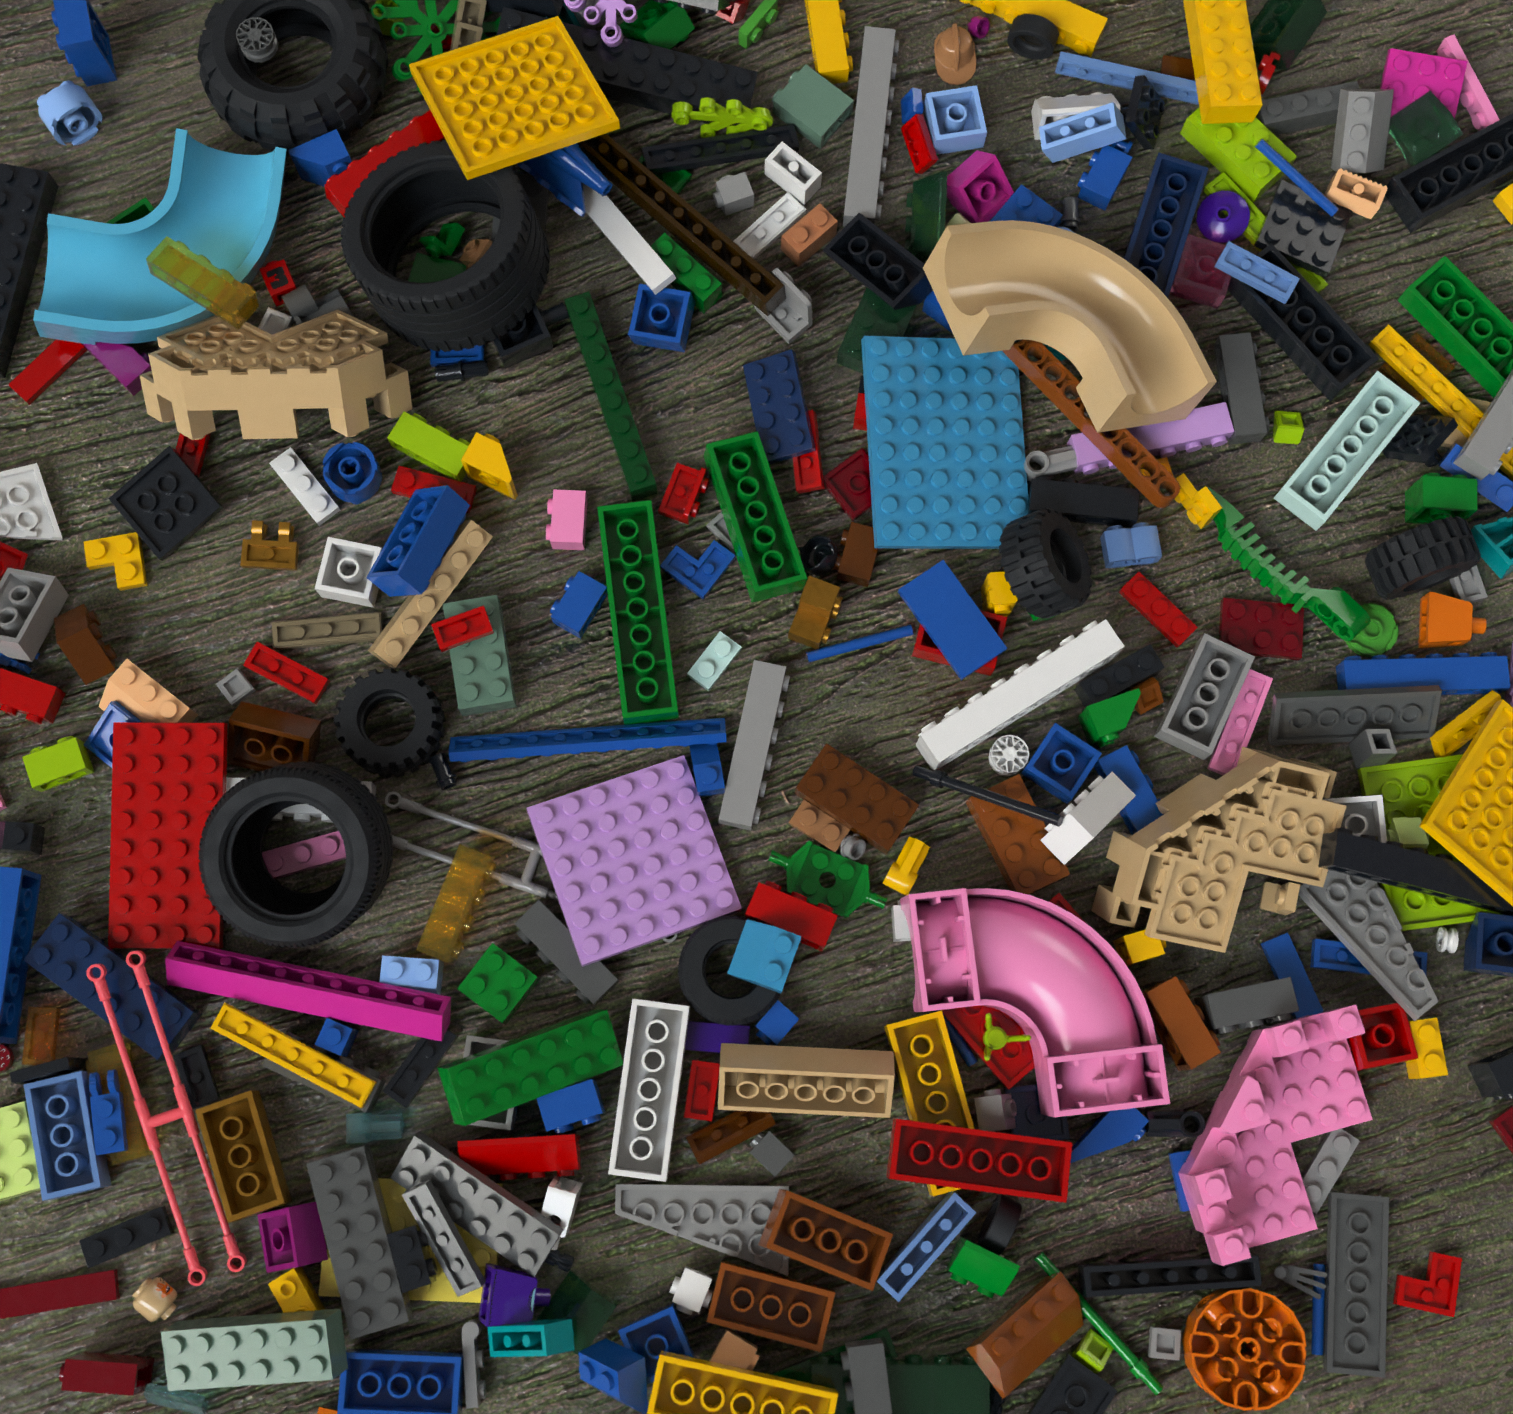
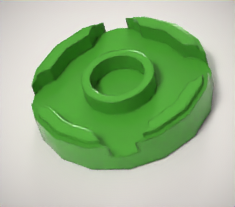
[1344,603,1399,657]

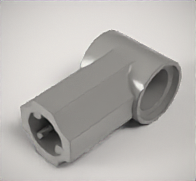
[1024,445,1077,481]

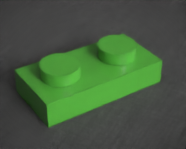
[739,0,779,49]

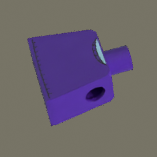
[478,1263,550,1327]

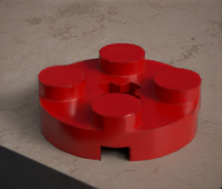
[1257,51,1281,95]

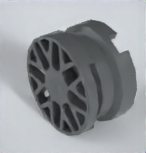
[236,17,278,62]

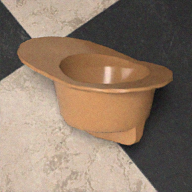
[934,23,976,85]

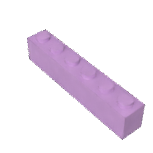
[1067,402,1234,475]

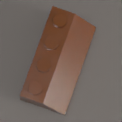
[966,1271,1084,1399]

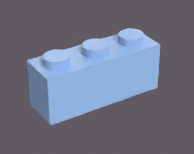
[1039,102,1127,163]

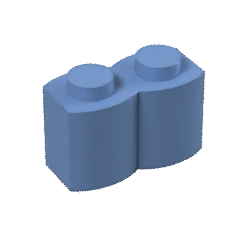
[1100,522,1162,568]

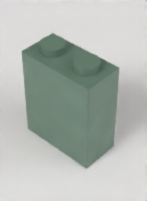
[772,64,854,149]

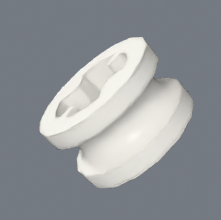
[1436,927,1459,953]

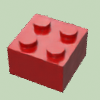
[1347,1003,1418,1071]

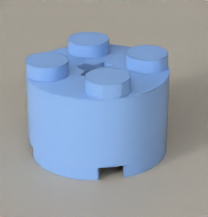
[37,80,102,146]

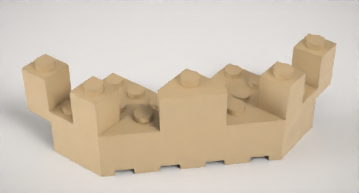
[139,310,412,440]
[1091,746,1347,953]

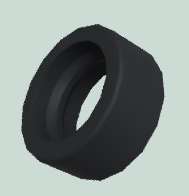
[1007,14,1059,60]
[978,1195,1022,1255]

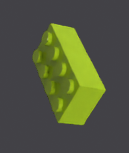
[1180,108,1297,203]

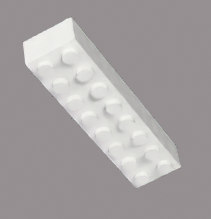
[916,619,1125,771]

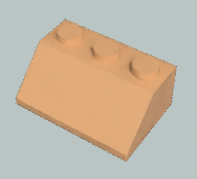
[99,659,198,723]

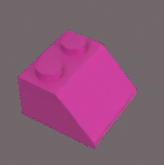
[940,150,1014,223]

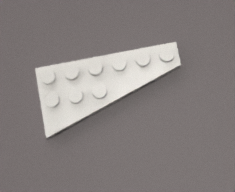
[0,463,63,541]

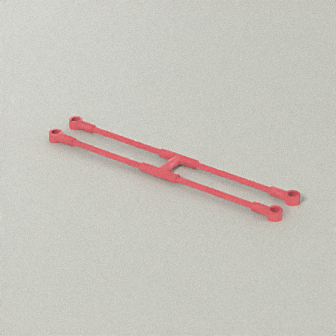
[86,950,247,1286]

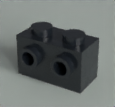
[387,1224,438,1293]

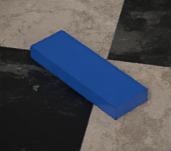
[1260,933,1323,1019]

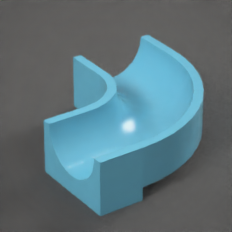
[33,128,286,345]

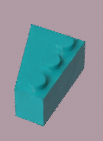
[1471,517,1513,579]

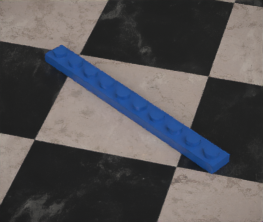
[449,718,727,762]

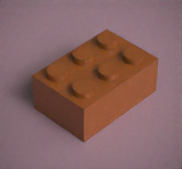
[1142,976,1221,1071]

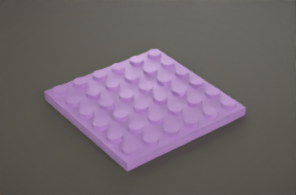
[527,755,742,967]

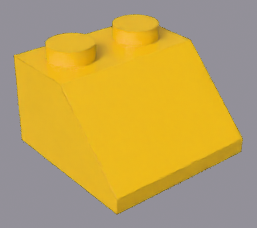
[461,432,518,500]

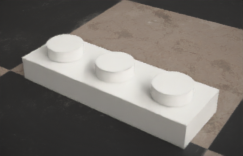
[269,447,340,526]

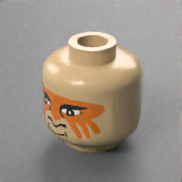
[132,1277,177,1322]

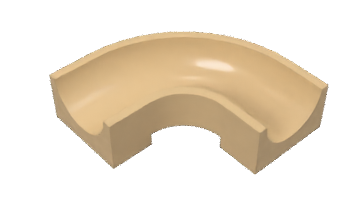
[923,220,1217,433]

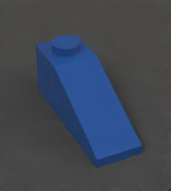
[1071,1108,1149,1163]

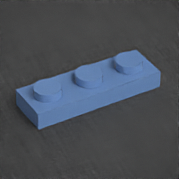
[1214,241,1300,304]

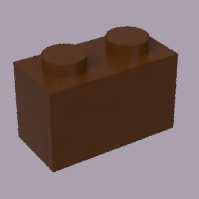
[833,522,878,587]

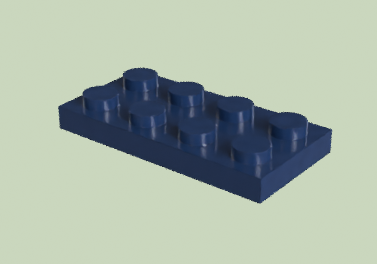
[743,349,816,465]

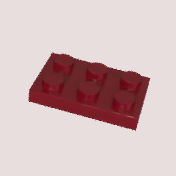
[1219,598,1304,660]

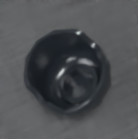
[799,535,838,576]

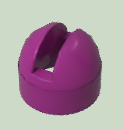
[967,16,990,39]

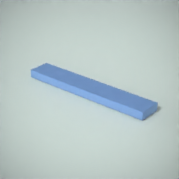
[1055,51,1199,105]

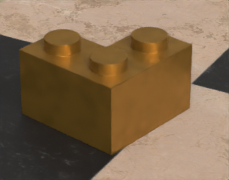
[788,576,843,649]

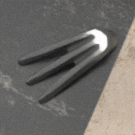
[1274,1264,1328,1299]

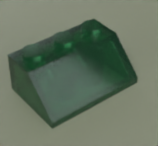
[1250,0,1327,69]
[904,171,947,264]

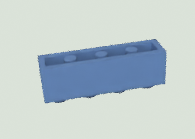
[877,1191,976,1302]

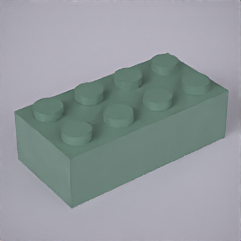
[443,595,517,716]

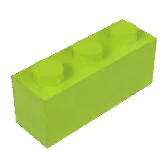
[387,411,470,482]

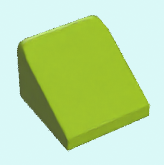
[1273,411,1304,444]
[1071,1329,1114,1374]

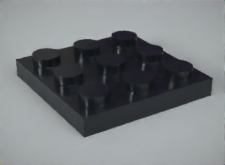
[1254,180,1352,278]
[109,446,223,561]

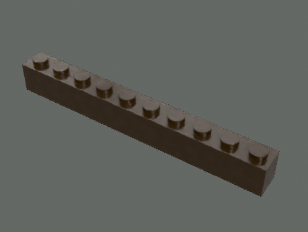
[578,134,786,316]

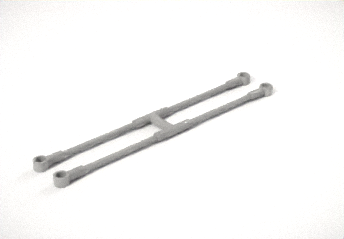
[385,791,678,943]

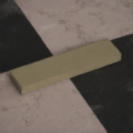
[272,612,383,651]

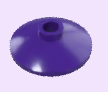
[1197,191,1250,243]

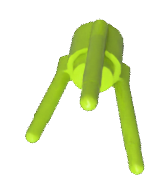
[983,1013,1031,1061]

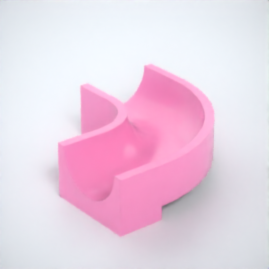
[900,888,1170,1117]

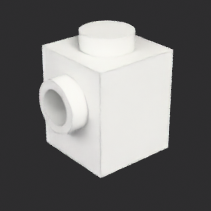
[669,1266,713,1315]

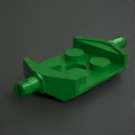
[768,841,888,918]

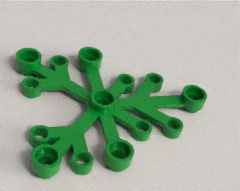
[369,0,501,94]

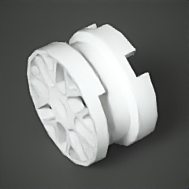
[988,735,1029,776]

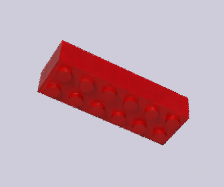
[886,1118,1072,1203]

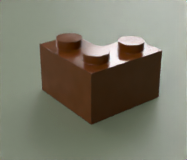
[54,604,117,685]

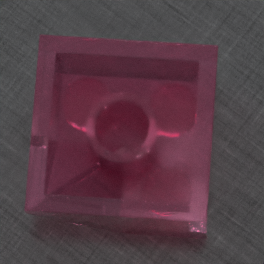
[1170,234,1231,309]

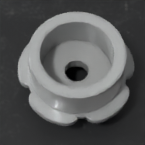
[840,833,866,860]

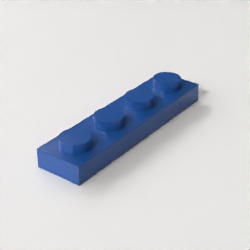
[1310,939,1427,975]

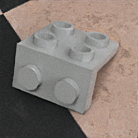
[754,268,813,344]

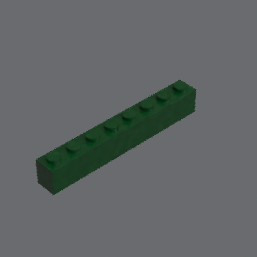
[564,292,657,502]

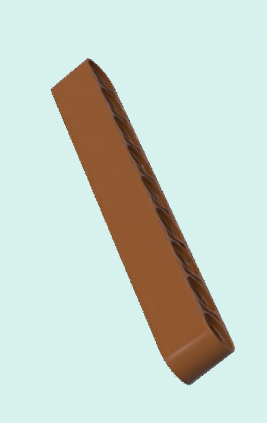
[1003,340,1180,508]

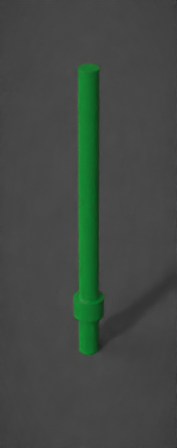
[1034,1251,1164,1395]

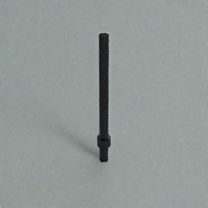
[913,765,1063,827]

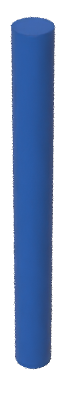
[1255,139,1339,217]
[806,624,913,662]

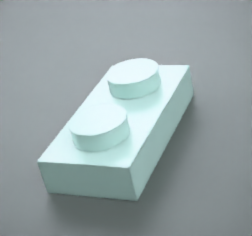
[687,631,742,691]

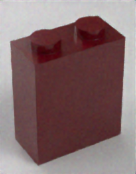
[59,1352,155,1396]

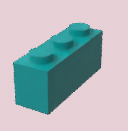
[488,1319,575,1357]

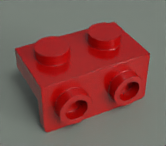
[658,463,710,525]

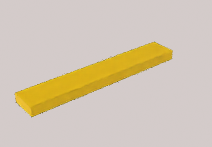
[210,1002,377,1108]

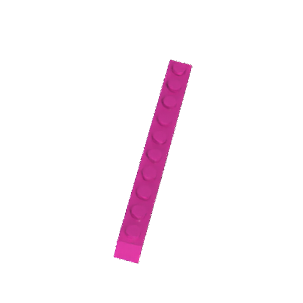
[165,941,451,1042]

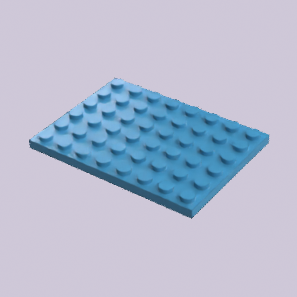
[861,336,1029,549]

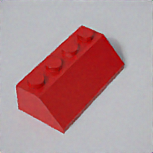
[458,1134,581,1180]

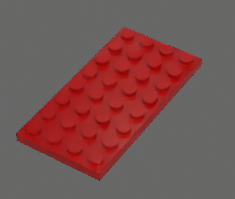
[108,722,228,949]

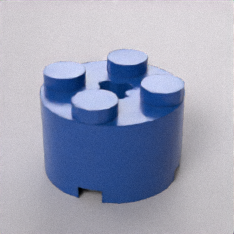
[323,442,383,505]

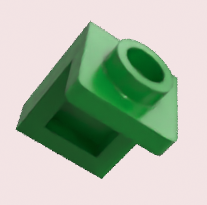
[419,223,465,257]

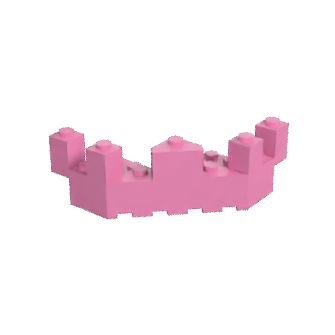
[1178,1005,1373,1266]

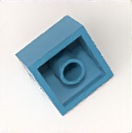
[727,919,802,993]

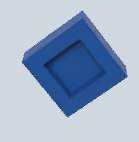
[901,88,924,124]

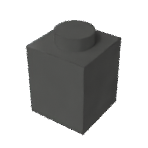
[1349,729,1397,769]
[750,1131,795,1177]

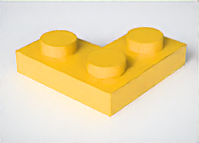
[1175,473,1222,529]
[84,532,147,591]

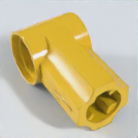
[882,836,930,896]

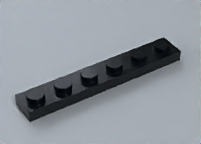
[642,124,800,174]

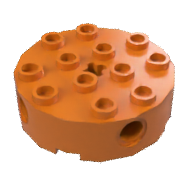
[1182,1287,1307,1411]

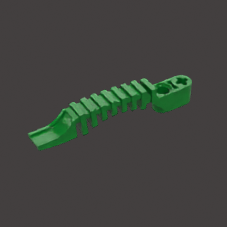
[1208,487,1371,641]

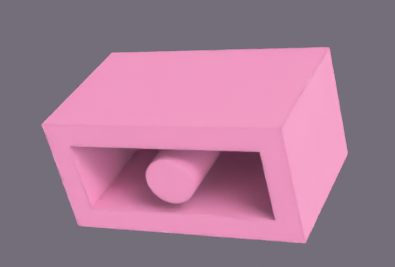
[546,489,588,550]

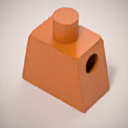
[1418,592,1487,648]

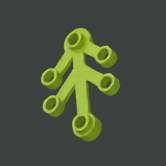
[671,97,773,138]

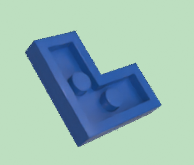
[660,540,736,600]

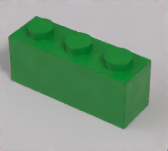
[650,233,722,314]

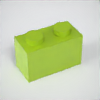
[22,736,94,792]

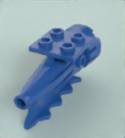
[517,143,613,217]

